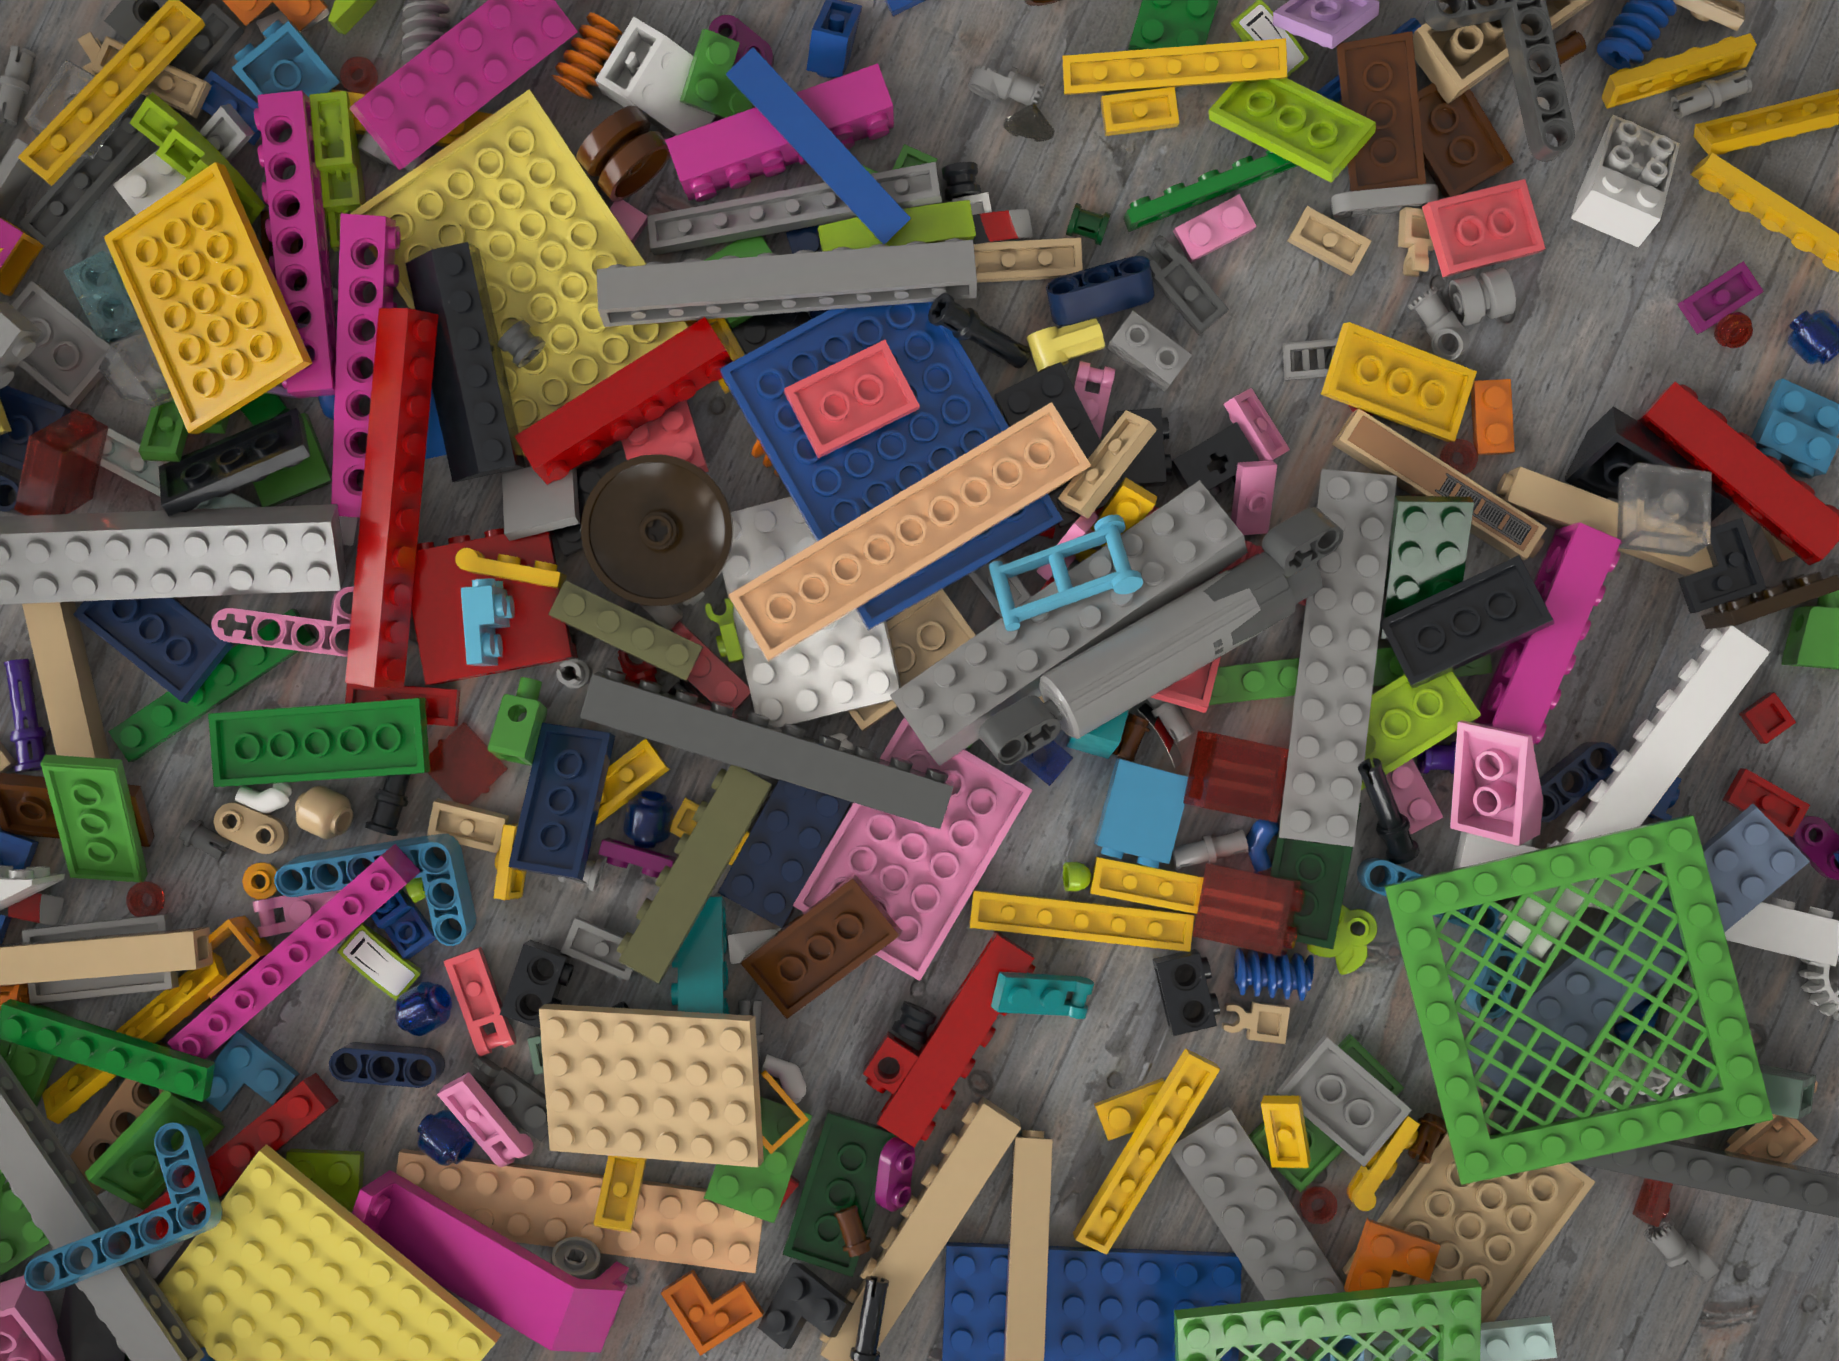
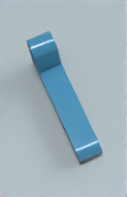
[274,833,476,946]
[1357,857,1530,1019]
[24,1122,222,1291]

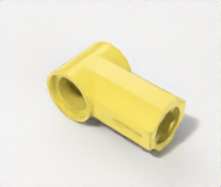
[1026,318,1105,373]

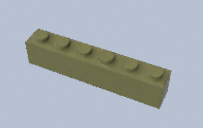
[617,765,771,985]

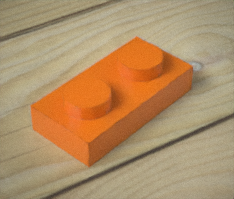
[1471,379,1515,456]

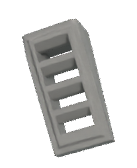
[1282,338,1338,381]

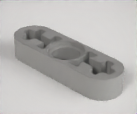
[1331,184,1439,218]

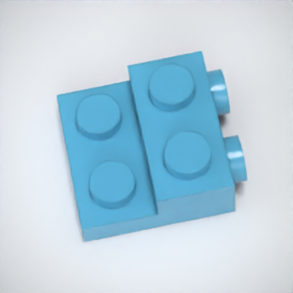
[461,578,515,666]

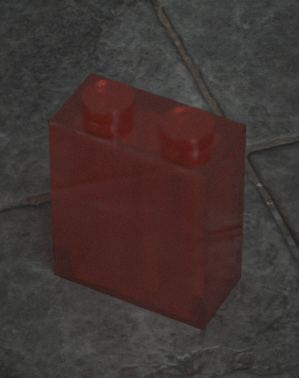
[14,410,109,516]
[1183,730,1289,823]
[1193,863,1304,956]

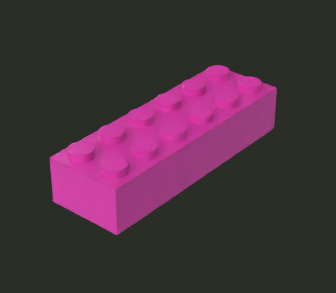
[349,0,578,170]
[665,63,894,202]
[1473,522,1621,746]

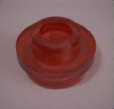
[340,56,378,94]
[1714,312,1753,348]
[1440,439,1478,475]
[126,881,165,917]
[1299,1186,1337,1224]

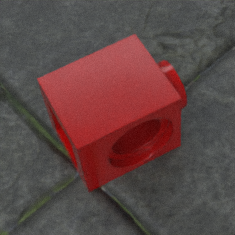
[863,1031,919,1094]

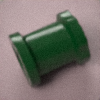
[1066,203,1111,246]

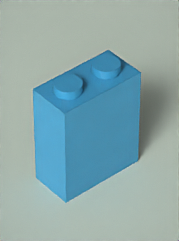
[1094,758,1192,868]

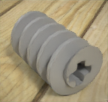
[401,1,450,65]

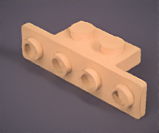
[1725,1081,1818,1164]

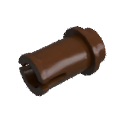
[1536,30,1586,70]
[1112,713,1150,762]
[1407,1113,1446,1164]
[835,1205,872,1257]

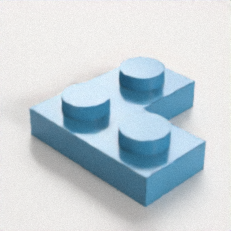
[206,1029,300,1112]

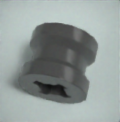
[497,320,546,368]

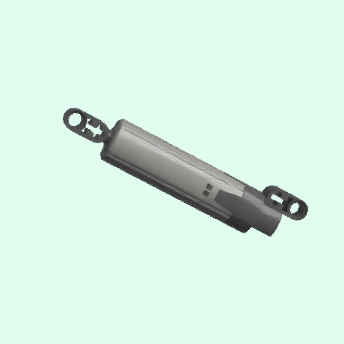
[979,507,1344,765]

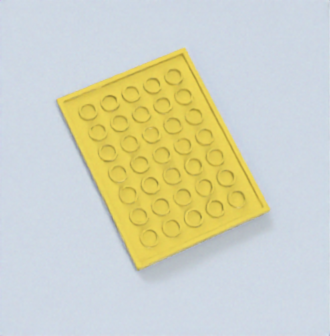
[350,89,689,458]
[159,1144,501,1361]

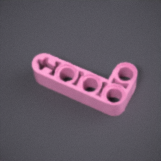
[211,587,354,657]

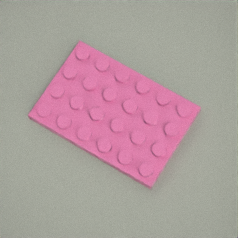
[793,717,1032,981]

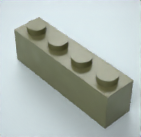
[549,580,703,682]

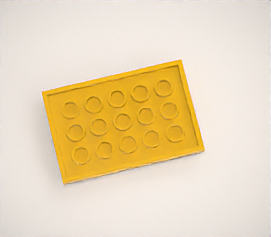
[104,162,312,435]

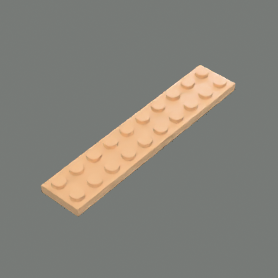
[728,402,1091,662]
[396,1149,763,1273]

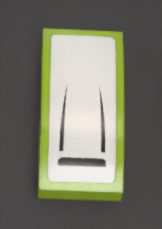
[1231,0,1309,77]
[337,922,421,1001]

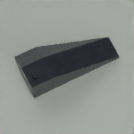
[1565,406,1734,526]

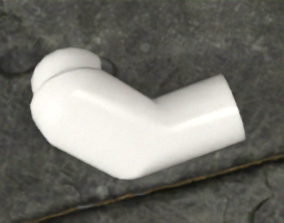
[761,1054,806,1104]

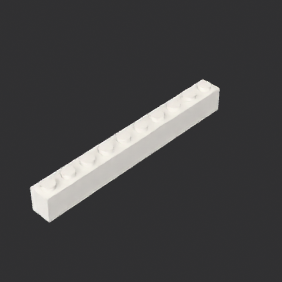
[1497,625,1770,958]
[1452,831,1839,967]

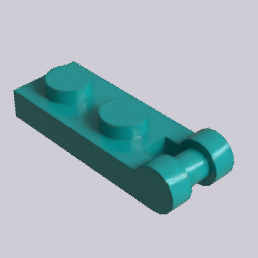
[991,971,1094,1019]

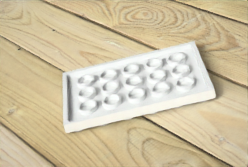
[722,497,901,728]

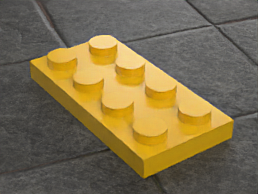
[1321,322,1477,442]

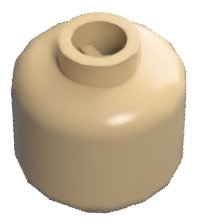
[295,785,353,840]

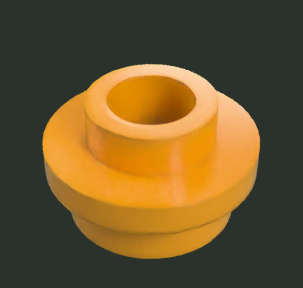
[242,862,278,900]

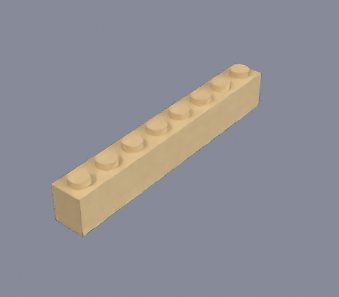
[819,1096,1021,1361]

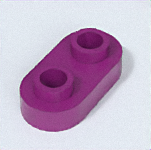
[708,15,774,68]
[1788,815,1839,880]
[875,1137,915,1212]

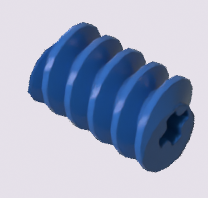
[1597,0,1677,70]
[1233,948,1314,1001]

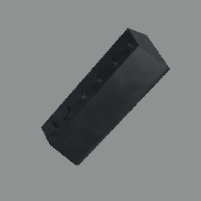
[405,242,526,483]

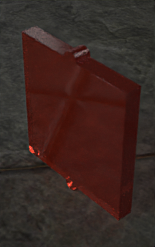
[428,722,508,805]

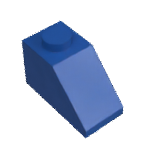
[806,0,862,78]

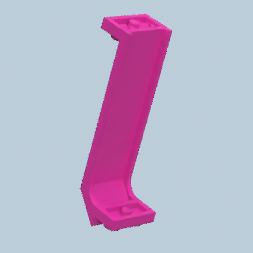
[352,1170,629,1353]

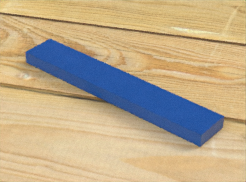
[726,47,911,244]

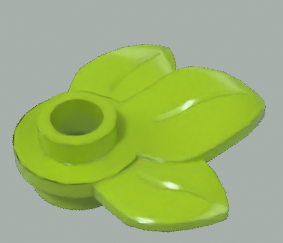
[1307,904,1378,975]

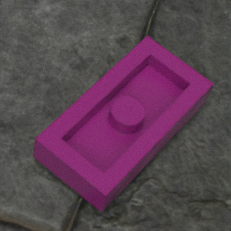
[1677,261,1764,335]
[598,837,677,878]

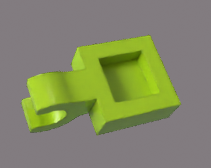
[705,598,744,663]

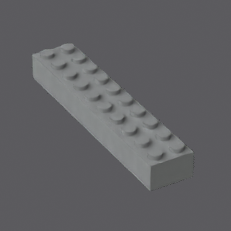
[890,480,1248,766]
[0,504,347,605]

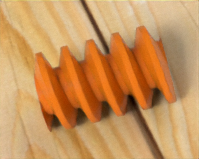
[551,12,623,100]

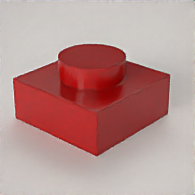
[1739,692,1796,744]

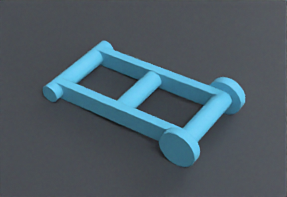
[989,515,1143,631]

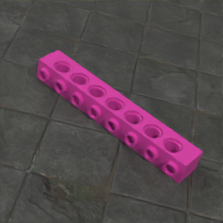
[254,90,337,398]
[331,213,401,518]
[167,844,421,1059]

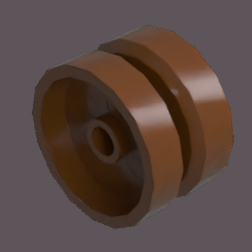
[576,106,671,202]

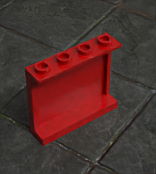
[411,528,578,685]

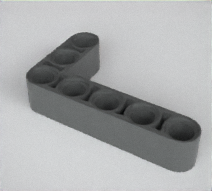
[1424,0,1575,162]

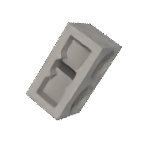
[1107,311,1192,392]

